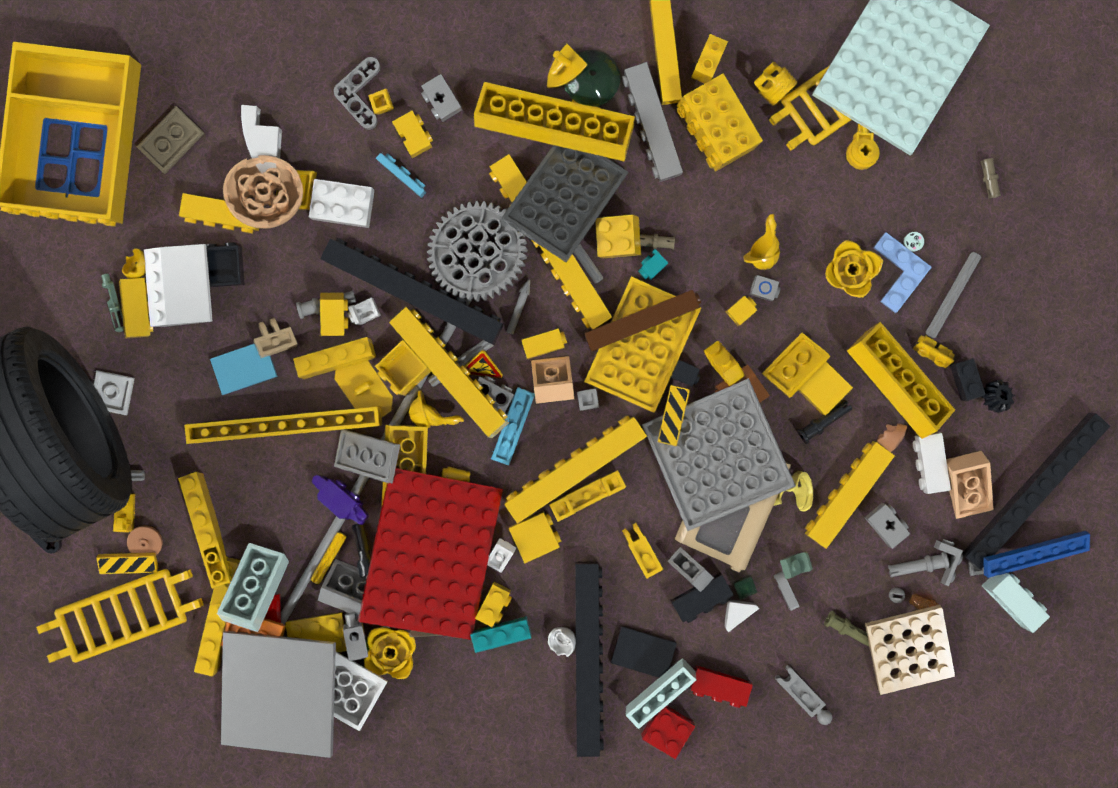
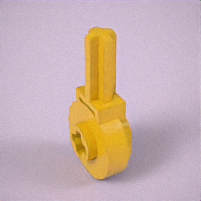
[846,124,879,170]

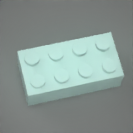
[217,543,289,632]

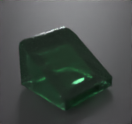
[733,575,758,600]

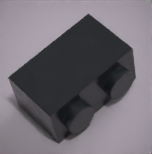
[950,358,986,401]

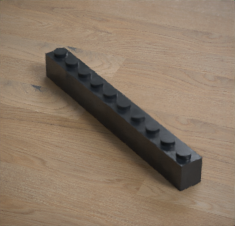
[320,238,504,345]
[962,413,1110,570]
[575,562,604,757]

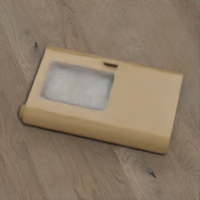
[675,461,791,572]

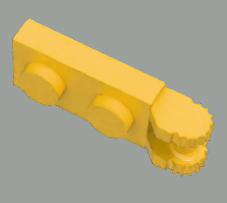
[622,523,663,579]

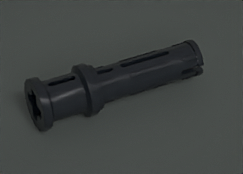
[797,400,852,444]

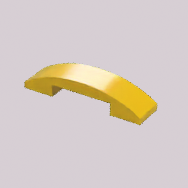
[549,470,626,522]

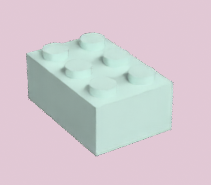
[982,573,1050,633]

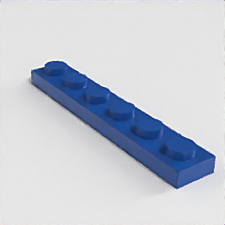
[984,531,1090,578]

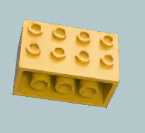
[677,73,763,172]

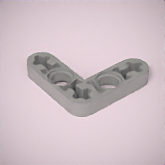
[334,57,380,130]

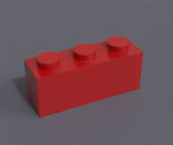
[689,665,753,708]

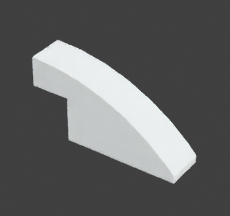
[241,105,282,176]

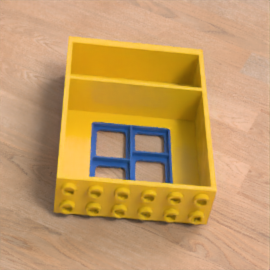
[0,42,141,226]

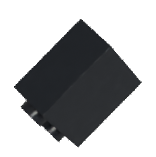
[206,242,245,287]

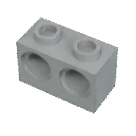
[478,375,514,412]

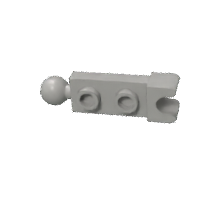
[775,665,832,725]

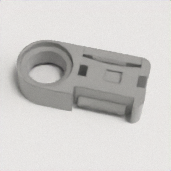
[773,572,799,611]

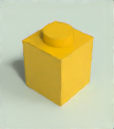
[726,296,757,326]

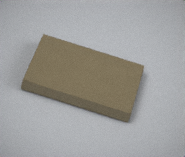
[137,106,205,174]

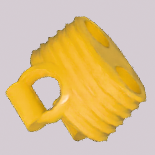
[754,62,797,106]

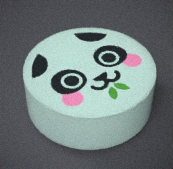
[904,232,924,252]

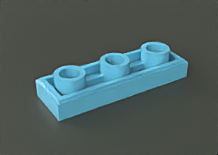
[376,153,426,198]

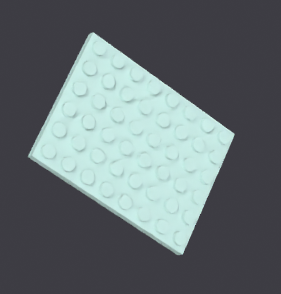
[812,0,990,155]

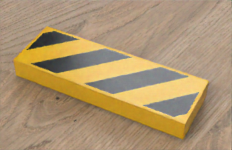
[658,385,690,446]
[97,553,158,574]

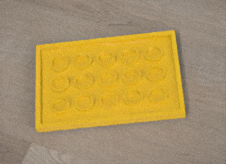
[584,276,701,413]

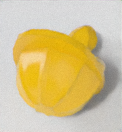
[743,214,780,270]
[409,390,464,428]

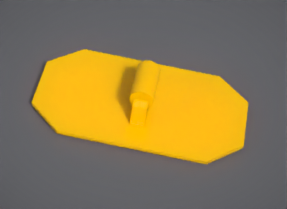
[335,360,393,418]

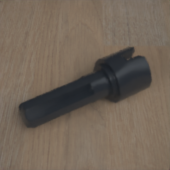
[352,523,371,578]

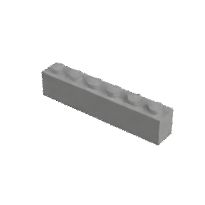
[622,62,683,182]

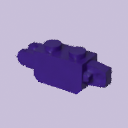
[312,475,369,525]

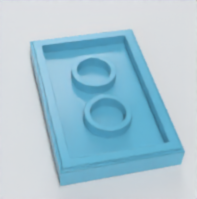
[210,344,278,395]

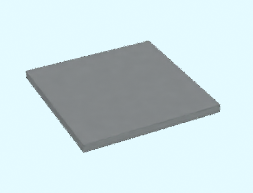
[642,378,796,531]
[221,631,336,758]

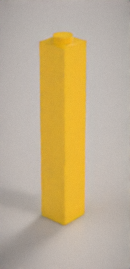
[649,0,682,105]

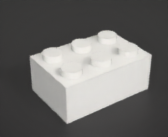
[309,179,375,228]

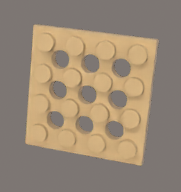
[865,605,955,695]

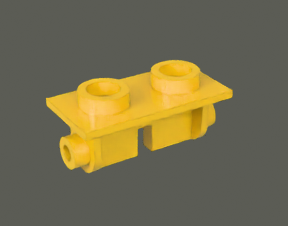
[913,335,955,368]

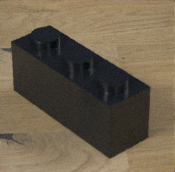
[671,572,733,623]

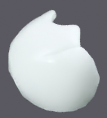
[548,627,576,657]

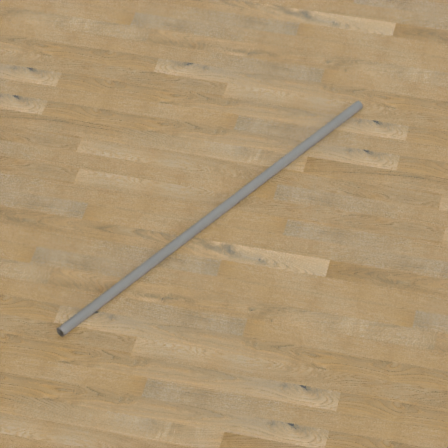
[281,263,491,625]

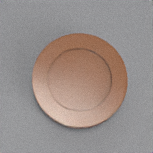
[127,525,163,555]

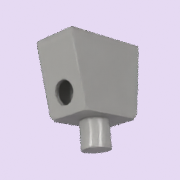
[343,612,368,661]

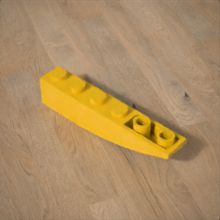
[178,472,231,589]

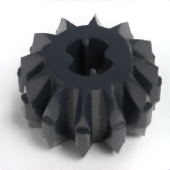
[981,380,1016,413]

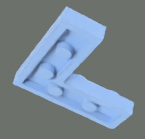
[873,232,931,313]

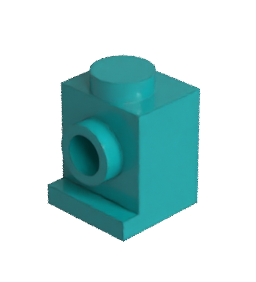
[638,249,668,280]

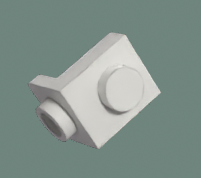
[348,298,381,325]

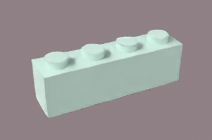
[626,658,696,729]

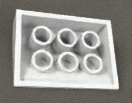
[144,244,213,327]
[334,652,388,731]

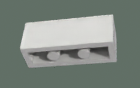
[913,433,951,494]

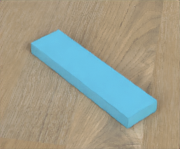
[491,387,535,465]

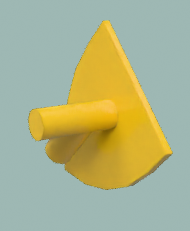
[547,44,588,88]

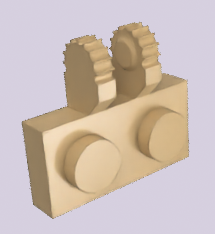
[254,318,297,359]

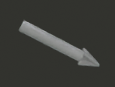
[506,279,530,334]

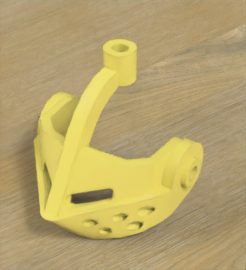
[773,471,813,511]

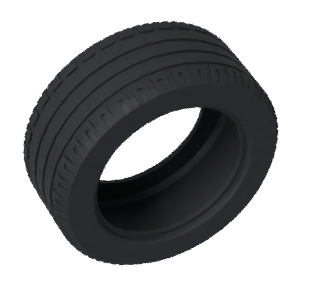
[0,327,132,542]

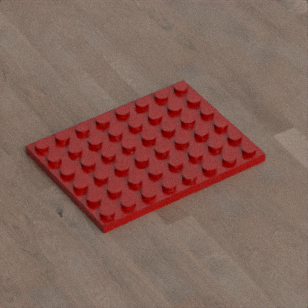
[358,468,503,640]

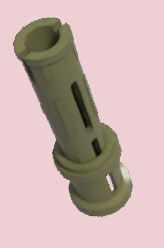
[824,611,870,647]

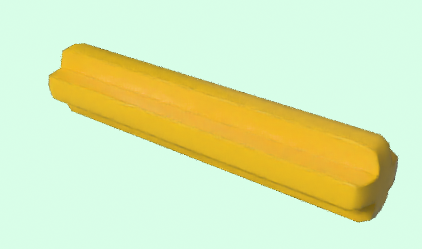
[311,532,347,584]

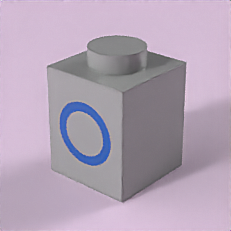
[749,275,781,301]

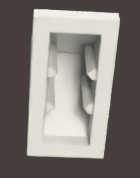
[724,600,759,632]

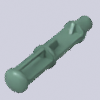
[101,274,124,332]

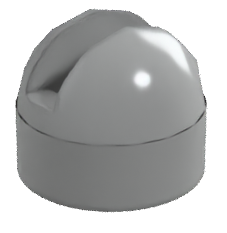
[889,587,905,603]

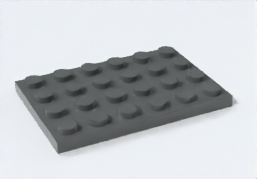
[501,145,628,263]

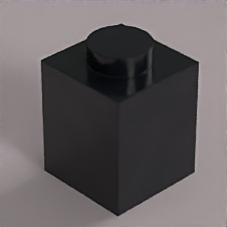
[670,360,701,387]

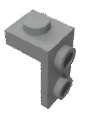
[934,539,963,586]

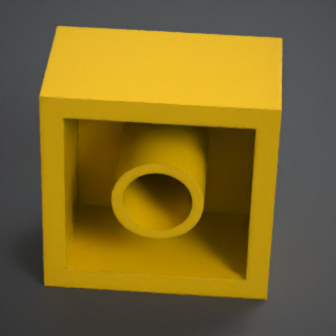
[596,215,641,258]

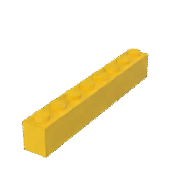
[389,307,509,438]

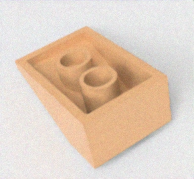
[946,451,994,519]

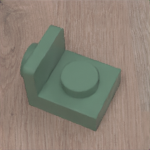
[780,552,813,579]

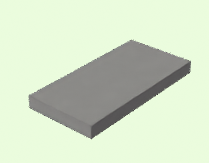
[334,429,400,483]

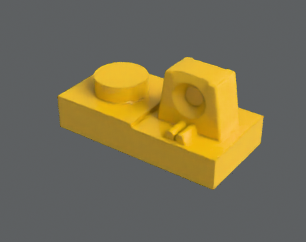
[113,494,135,532]

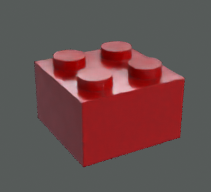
[641,706,695,759]

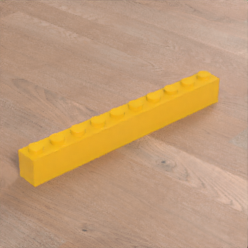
[489,154,612,330]
[185,406,382,444]

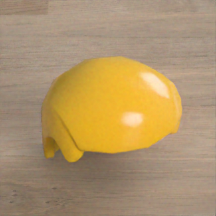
[122,249,146,279]

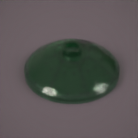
[564,50,620,106]

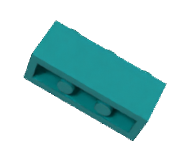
[470,616,532,653]

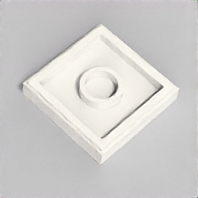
[93,370,135,415]

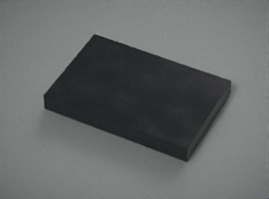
[611,626,677,678]

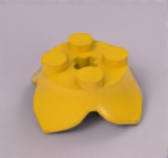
[825,240,883,298]
[364,627,416,679]

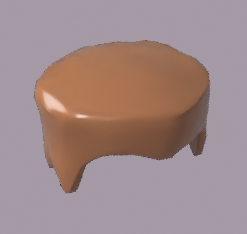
[877,423,907,452]

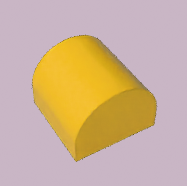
[368,89,394,114]

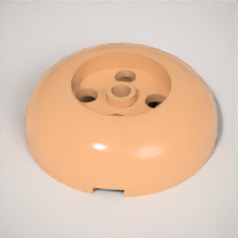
[223,155,303,229]

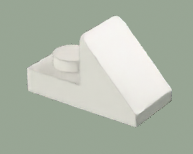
[487,539,516,573]

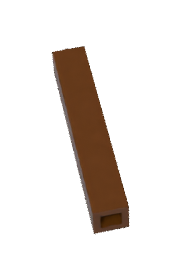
[584,290,701,352]

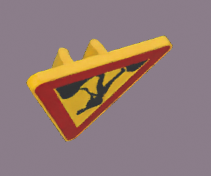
[465,350,503,378]

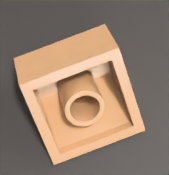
[531,356,574,404]

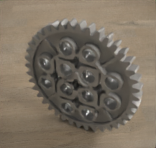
[427,201,528,301]

